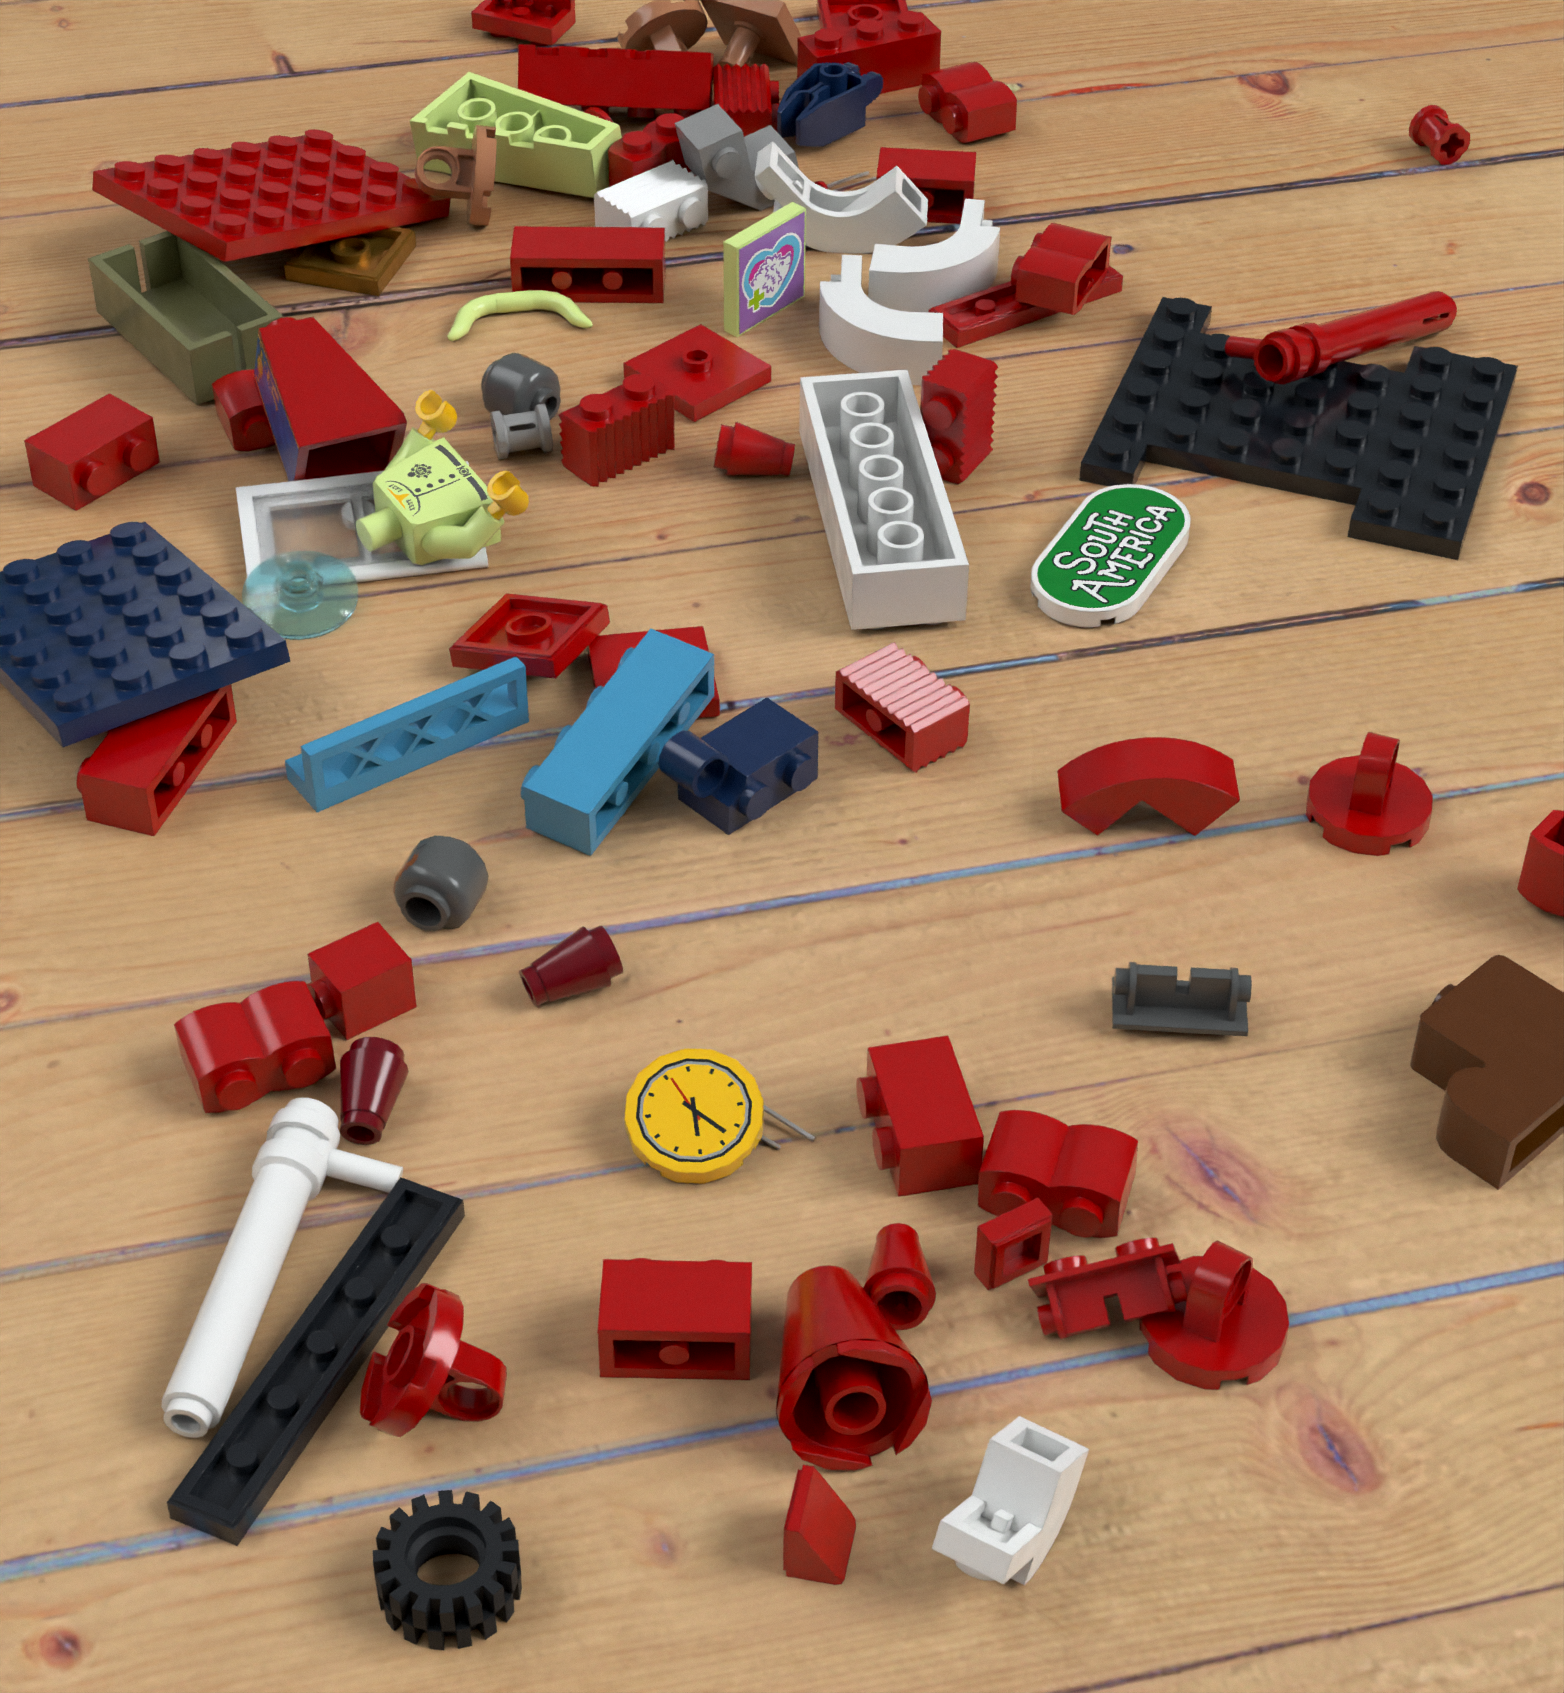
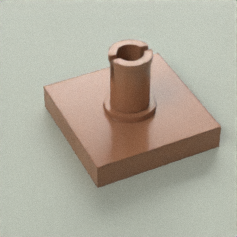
[700,0,802,67]

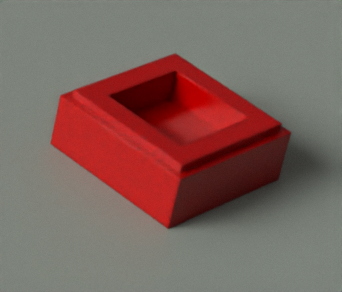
[974,1198,1053,1290]

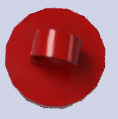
[1306,732,1433,856]
[1138,1240,1289,1390]
[360,1283,507,1437]

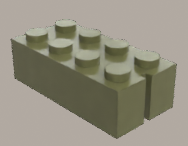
[88,231,283,405]

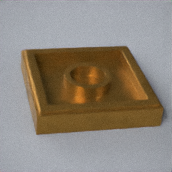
[284,227,416,296]

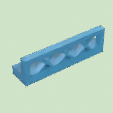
[285,657,529,812]

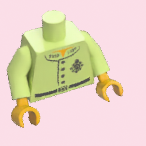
[356,390,529,565]

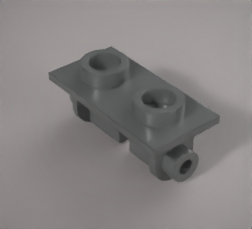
[1112,962,1252,1036]

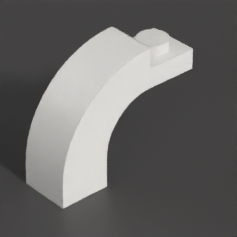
[755,141,928,254]
[868,199,1000,313]
[819,255,943,385]

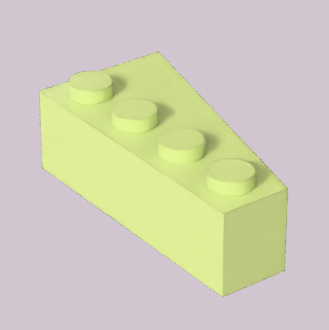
[410,72,622,198]

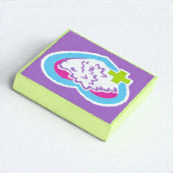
[723,202,806,337]

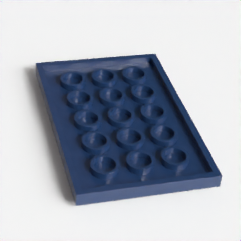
[0,521,291,748]

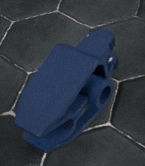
[777,62,884,147]

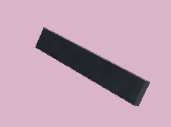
[167,1177,465,1546]

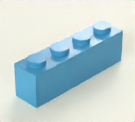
[521,629,714,856]

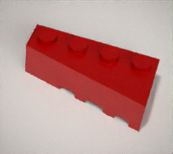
[518,44,714,119]

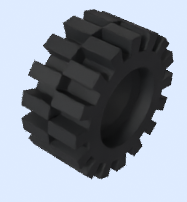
[373,1490,522,1650]

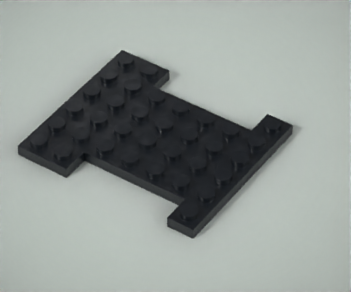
[1079,297,1518,560]

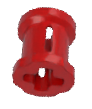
[1409,105,1470,165]

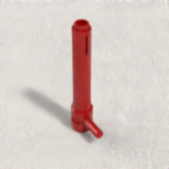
[1225,291,1457,384]

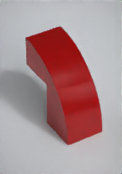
[1057,737,1240,836]

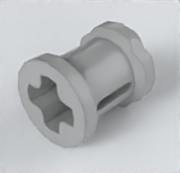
[490,403,553,460]

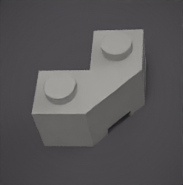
[675,104,799,211]

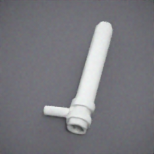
[161,1098,403,1438]

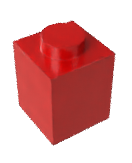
[306,922,417,1040]

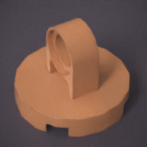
[617,0,708,51]
[415,125,497,226]

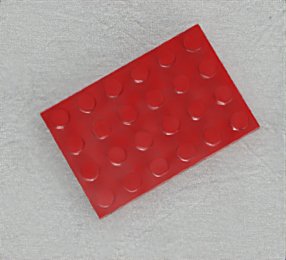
[92,129,451,262]

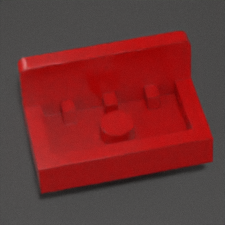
[471,0,576,46]

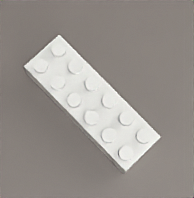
[799,370,969,630]

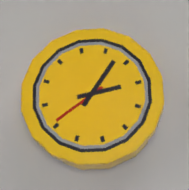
[624,1048,764,1184]

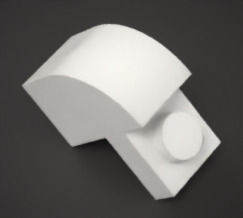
[932,1416,1089,1585]

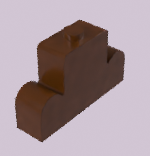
[1410,955,1564,1190]

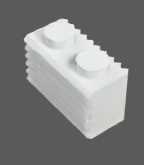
[594,160,708,242]

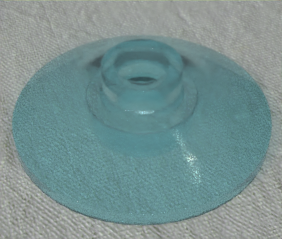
[242,551,359,640]

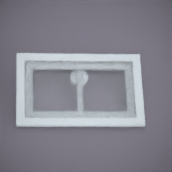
[236,461,488,595]

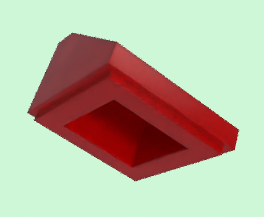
[783,1465,856,1585]

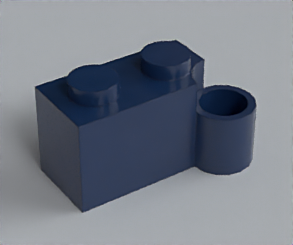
[658,698,819,835]

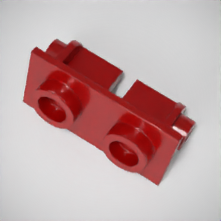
[1028,1237,1188,1339]

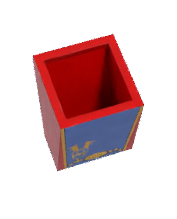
[253,317,407,481]

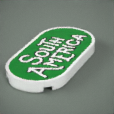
[1030,484,1191,628]

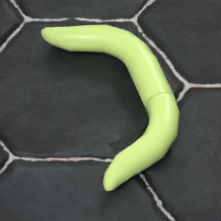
[447,290,593,341]

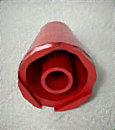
[776,1265,932,1470]

